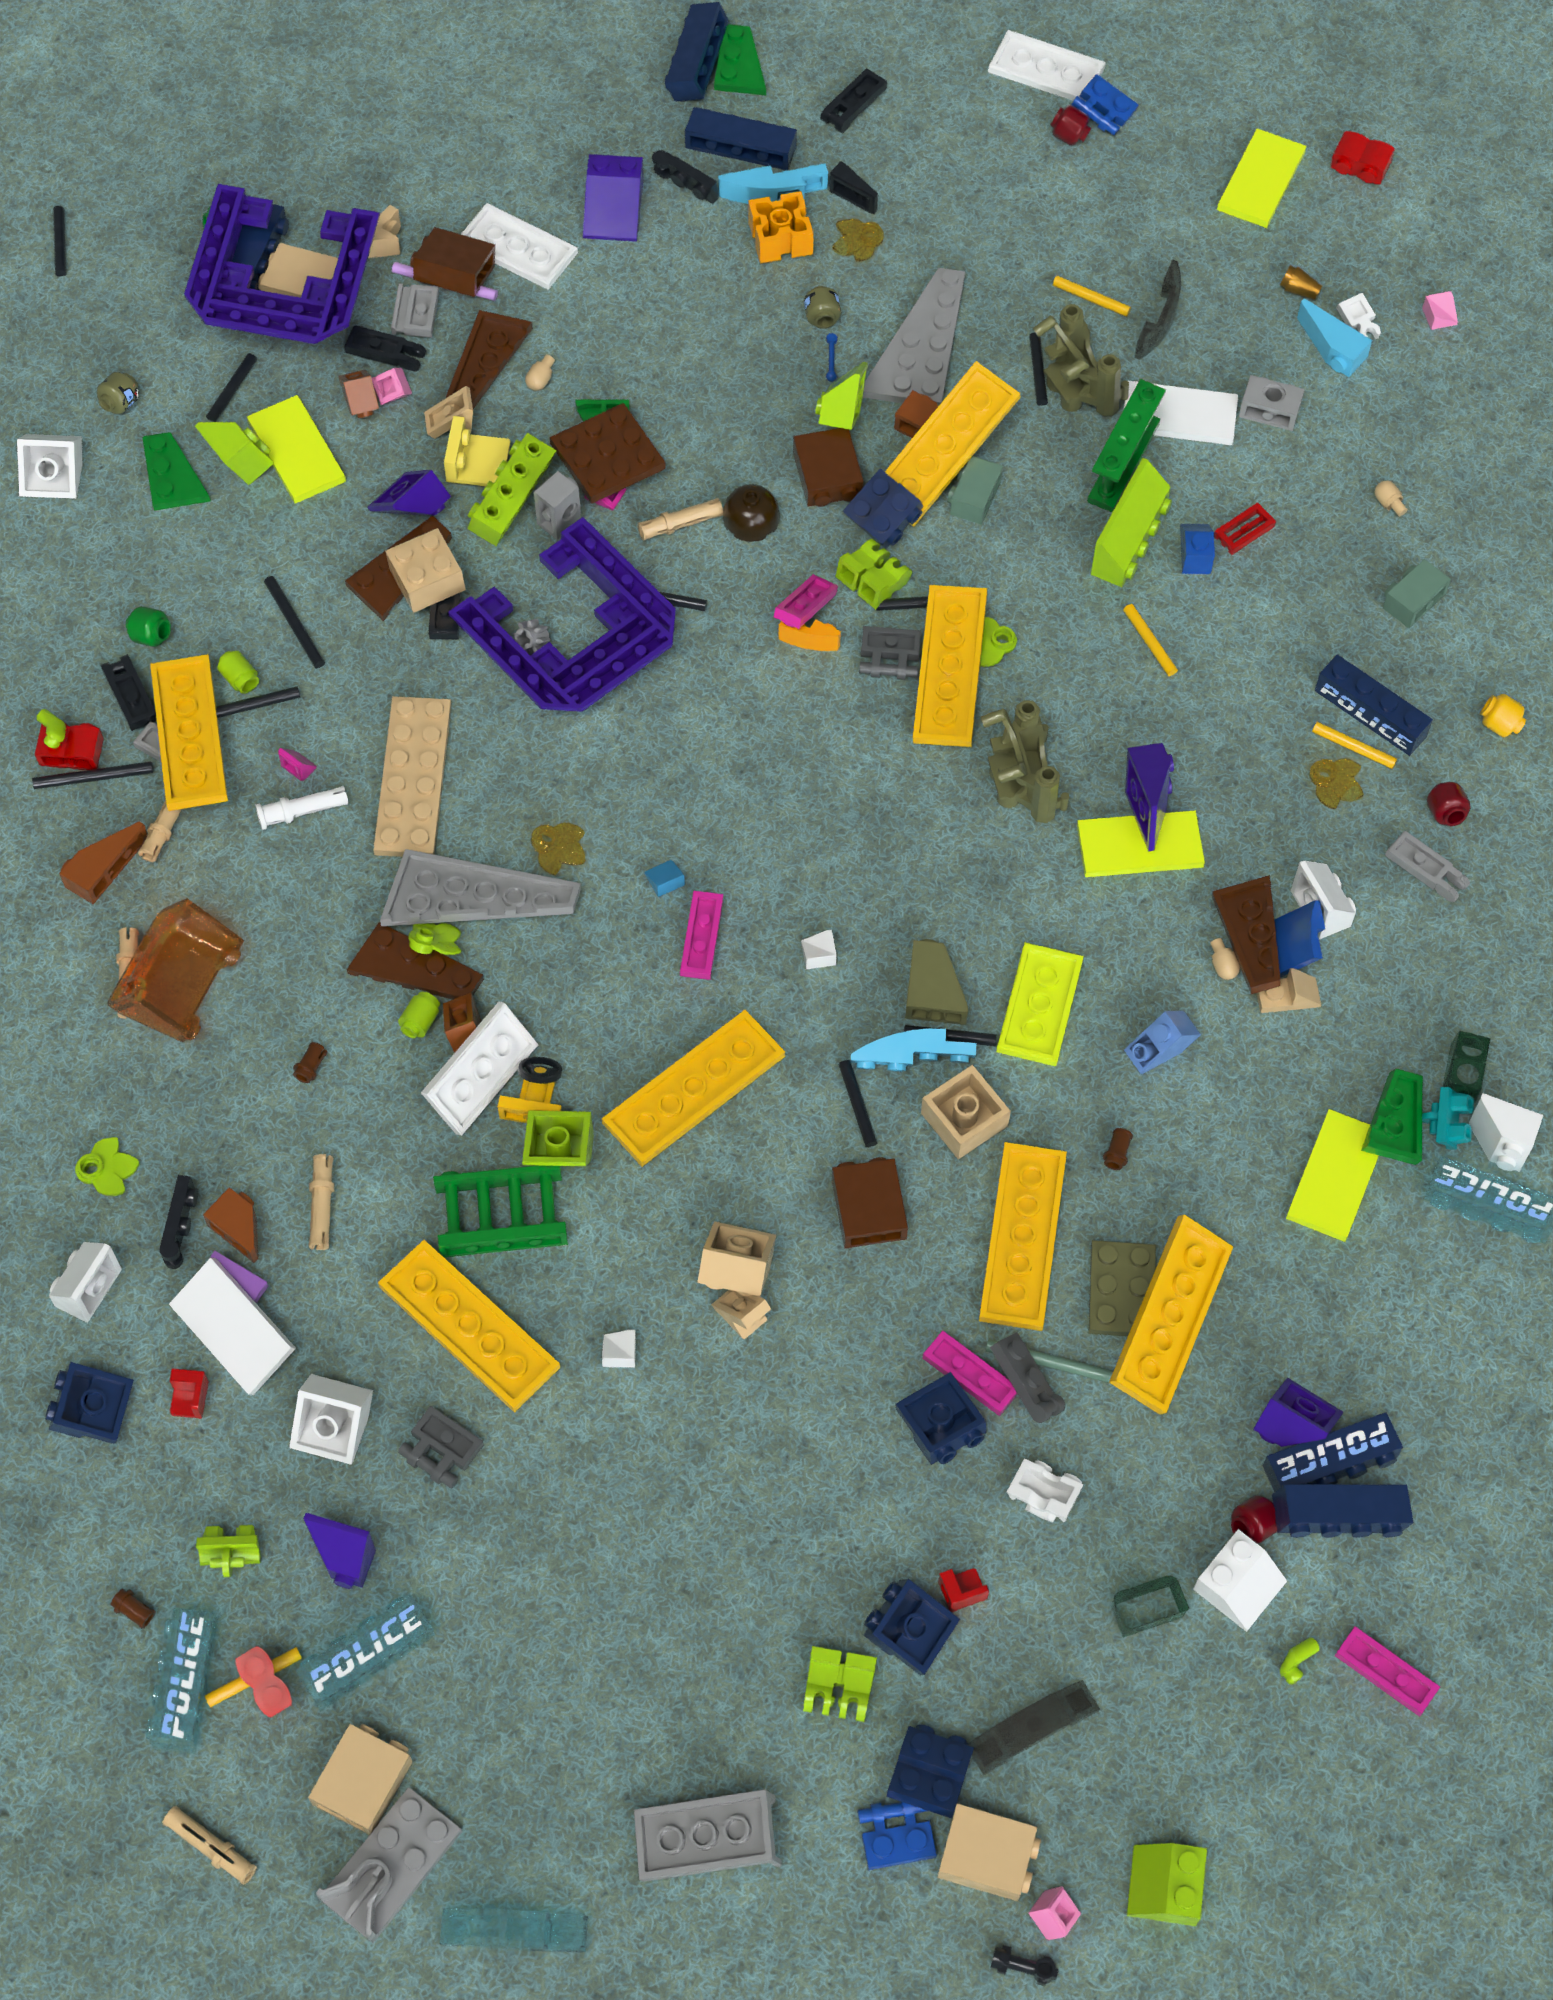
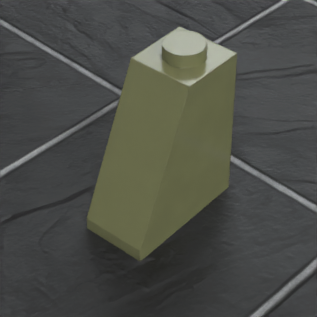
[905,939,968,1025]

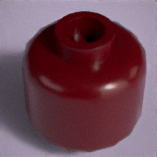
[1050,105,1091,146]
[1426,782,1471,826]
[1231,1495,1277,1544]

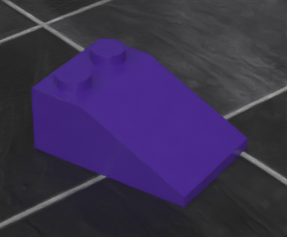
[583,154,644,242]
[1125,743,1174,851]

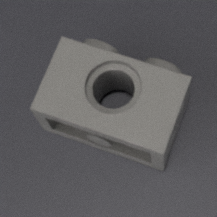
[1239,375,1305,431]
[534,471,581,540]

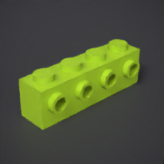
[467,433,556,546]

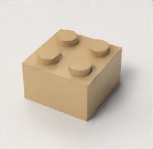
[385,528,466,613]
[921,1065,1011,1160]
[697,1221,776,1297]

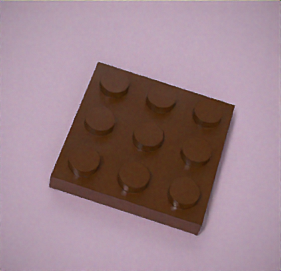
[550,403,666,504]

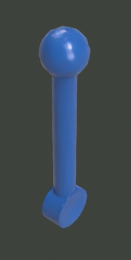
[826,333,837,382]

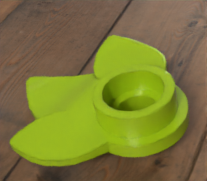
[980,617,1017,667]
[408,923,461,955]
[75,1137,140,1196]

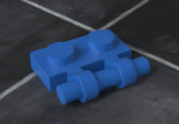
[1071,74,1139,136]
[857,1802,937,1870]

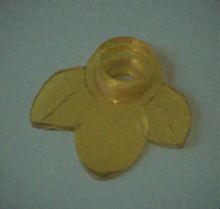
[832,219,884,262]
[1309,758,1364,809]
[531,822,585,876]

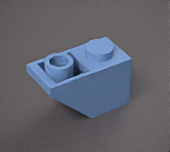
[1124,1011,1201,1074]

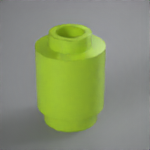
[217,651,259,694]
[398,991,440,1038]

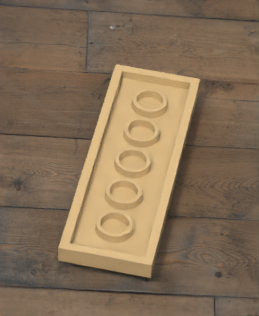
[374,696,452,857]

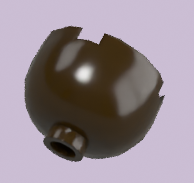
[723,484,780,542]

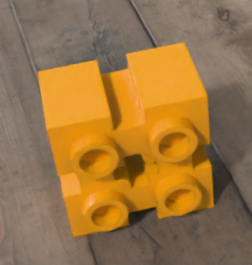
[748,191,814,264]

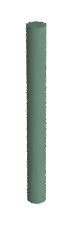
[986,1339,1113,1383]

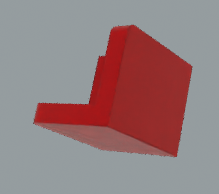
[170,1368,209,1419]
[938,1568,989,1612]

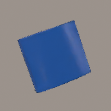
[1274,900,1325,977]

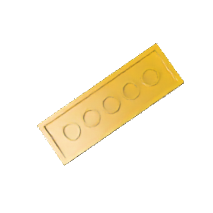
[885,361,1021,527]
[913,585,987,747]
[150,654,228,811]
[602,1010,785,1167]
[979,1142,1067,1331]
[1109,1214,1233,1415]
[378,1240,560,1413]

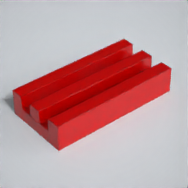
[1214,502,1276,555]

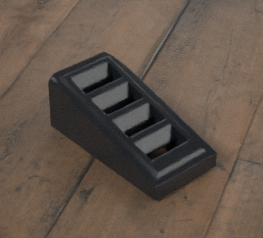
[829,161,878,214]

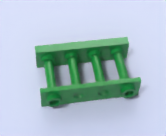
[1087,379,1166,512]
[433,1165,568,1258]

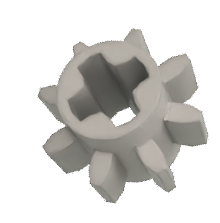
[513,618,550,655]

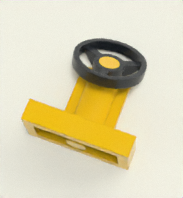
[497,1057,562,1123]

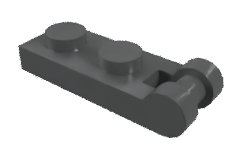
[990,1332,1065,1423]

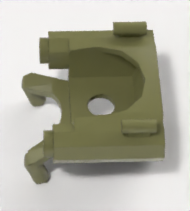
[1033,304,1129,416]
[981,700,1069,823]

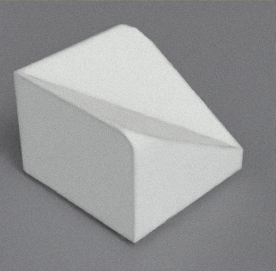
[801,930,837,969]
[602,1330,636,1367]

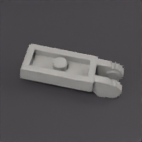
[1385,831,1470,902]

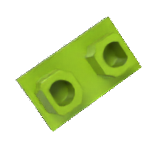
[196,1525,261,1578]

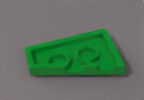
[714,24,766,96]
[142,432,210,511]
[1361,1069,1423,1165]

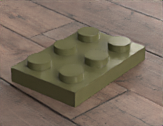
[1088,1240,1156,1337]

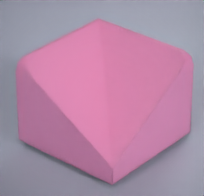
[1422,291,1458,330]
[372,368,412,405]
[1029,1887,1081,1940]

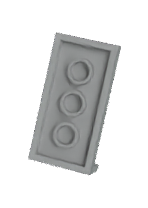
[316,1787,462,1944]
[634,1789,782,1882]

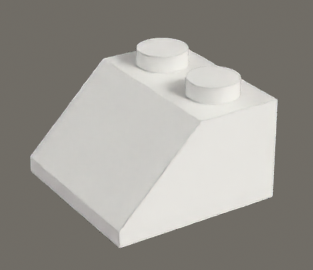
[17,434,83,498]
[1291,861,1356,939]
[1469,1093,1543,1172]
[49,1242,122,1323]
[289,1374,373,1465]
[1193,1529,1287,1632]

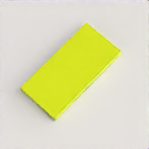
[1217,128,1307,228]
[247,395,346,504]
[1077,810,1205,877]
[996,942,1084,1066]
[1286,1109,1379,1242]

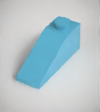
[1297,298,1372,377]

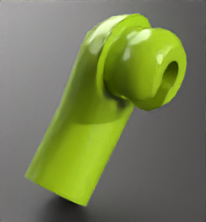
[36,709,66,749]
[1279,1637,1319,1685]

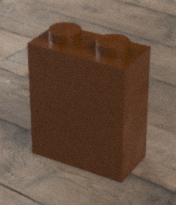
[410,227,495,297]
[793,428,863,507]
[832,1157,908,1249]

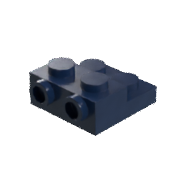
[843,468,924,549]
[45,1362,134,1444]
[895,1372,986,1465]
[863,1579,960,1675]
[886,1725,974,1819]

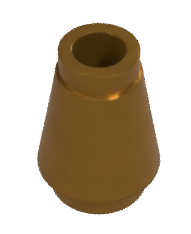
[1280,265,1323,300]

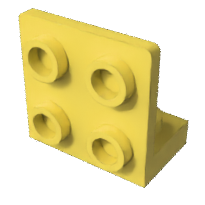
[444,416,511,486]

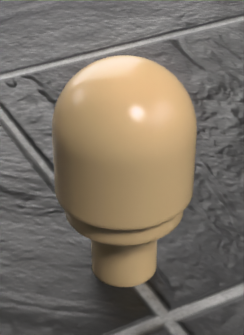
[525,355,555,391]
[1374,480,1408,517]
[1210,938,1240,980]

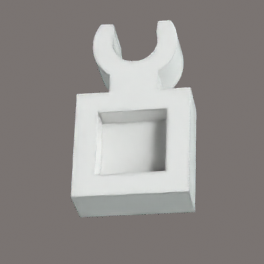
[1336,293,1381,339]

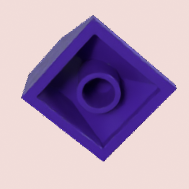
[367,470,451,516]
[1253,1378,1344,1447]
[303,1513,376,1589]

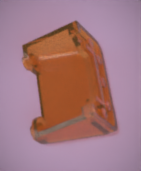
[107,898,244,1042]

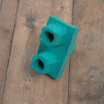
[1422,1087,1474,1150]

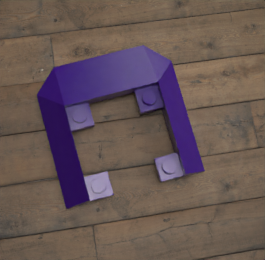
[184,184,380,344]
[448,517,676,712]

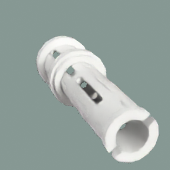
[255,786,348,830]

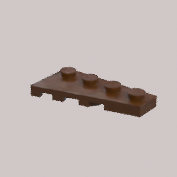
[446,310,533,409]
[345,515,452,621]
[1212,875,1280,994]
[347,922,484,1000]

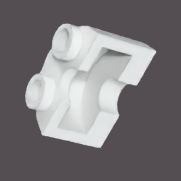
[1007,1459,1084,1522]

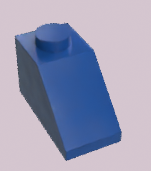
[1180,524,1215,574]

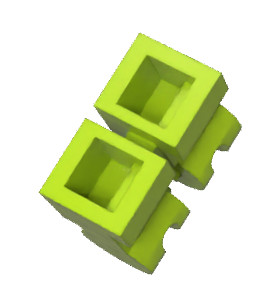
[835,539,912,610]
[803,1646,877,1722]

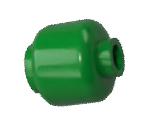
[126,606,171,647]

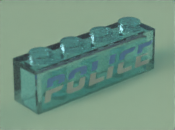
[1423,1156,1553,1244]
[296,1595,435,1712]
[146,1608,218,1754]

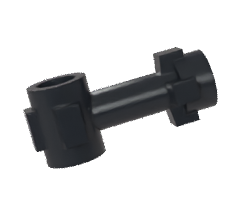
[990,1945,1059,1986]

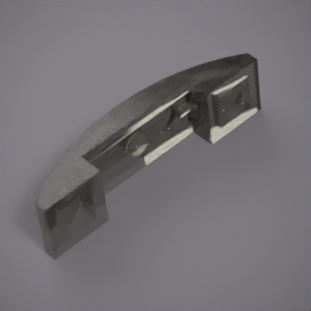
[1134,260,1181,360]
[968,1680,1100,1776]

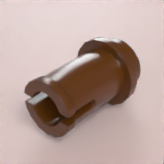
[293,1042,328,1083]
[1103,1128,1133,1170]
[111,1589,156,1629]

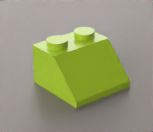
[815,362,868,430]
[195,422,274,485]
[522,1110,594,1166]
[1126,1843,1207,1926]

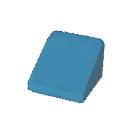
[644,860,685,897]

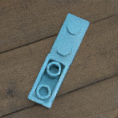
[718,164,828,204]
[851,1029,977,1071]

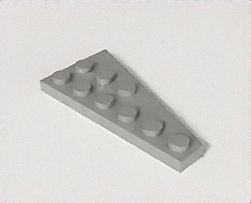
[863,268,965,406]
[380,849,581,926]

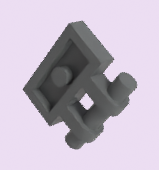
[859,626,921,680]
[398,1406,484,1488]

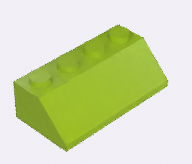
[1091,458,1172,587]

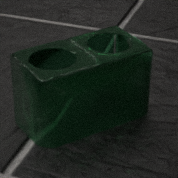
[1443,1031,1490,1103]
[1111,1576,1189,1638]

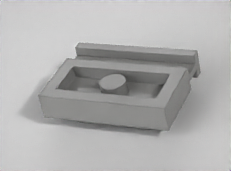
[391,284,439,337]

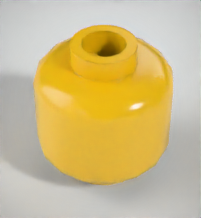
[1480,694,1526,737]

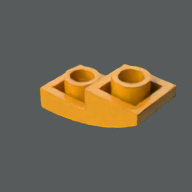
[778,619,841,651]

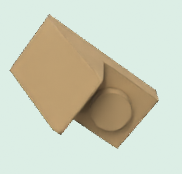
[368,205,401,258]
[424,386,473,439]
[1257,968,1321,1013]
[711,1290,771,1339]

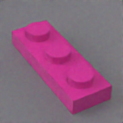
[773,574,838,629]
[680,891,724,980]
[922,1331,1017,1416]
[1335,1626,1440,1717]

